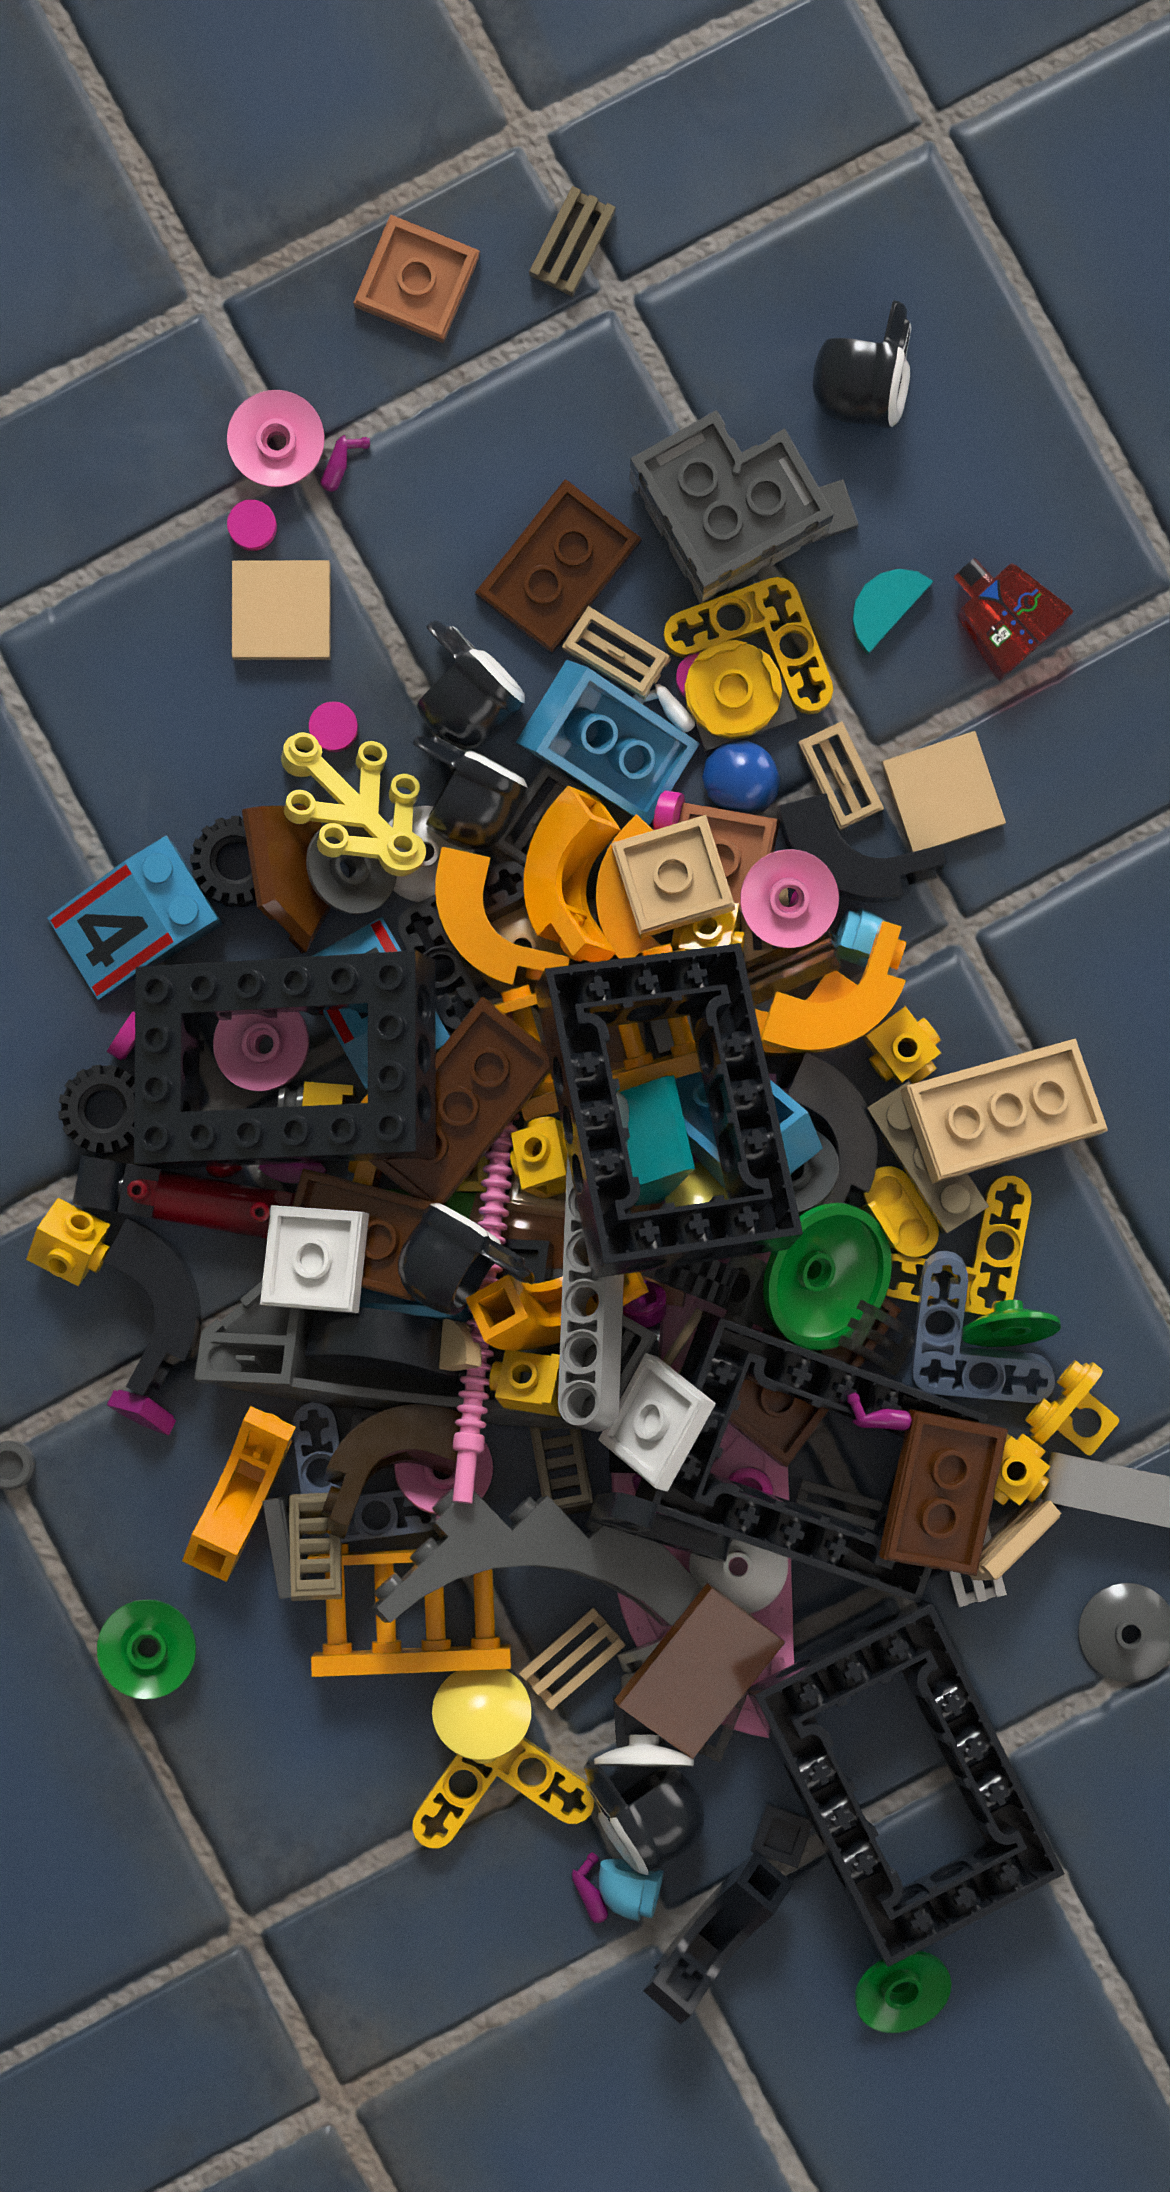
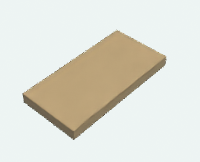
[900,1038,1108,1184]

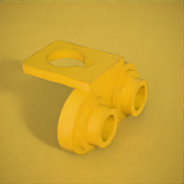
[860,1166,939,1257]
[1025,1360,1119,1455]

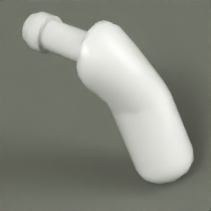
[633,684,695,733]

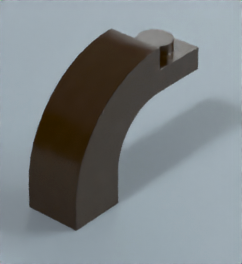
[321,1404,462,1539]

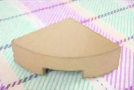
[439,1319,482,1371]

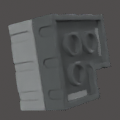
[629,410,834,604]

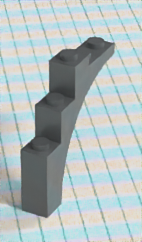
[371,1488,703,1626]

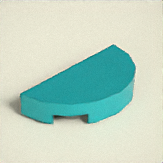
[852,569,934,655]

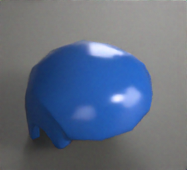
[702,739,781,815]

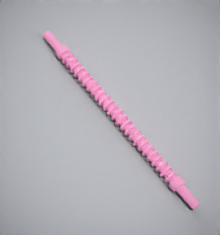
[452,1012,520,1504]

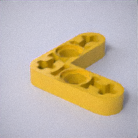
[663,577,833,715]
[886,1176,1031,1316]
[412,1737,594,1848]

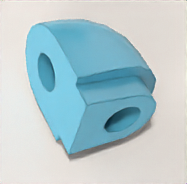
[829,908,891,971]
[599,1859,664,1922]

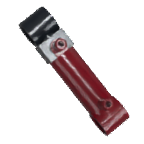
[72,1156,295,1239]

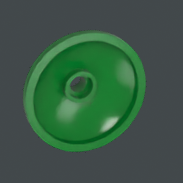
[763,1203,892,1350]

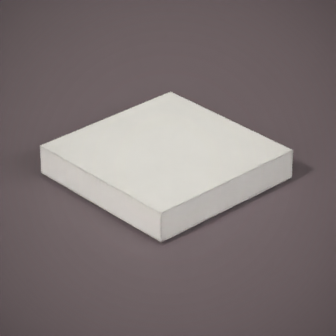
[260,1205,369,1313]
[598,1353,716,1492]

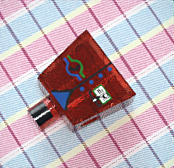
[954,558,1074,681]

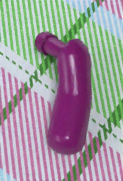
[320,435,370,492]
[847,1392,912,1431]
[572,1852,609,1923]

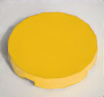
[684,640,782,739]

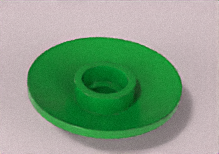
[962,1300,1061,1347]
[97,1599,196,1699]
[855,1951,952,2033]

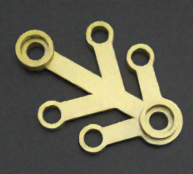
[281,732,426,877]

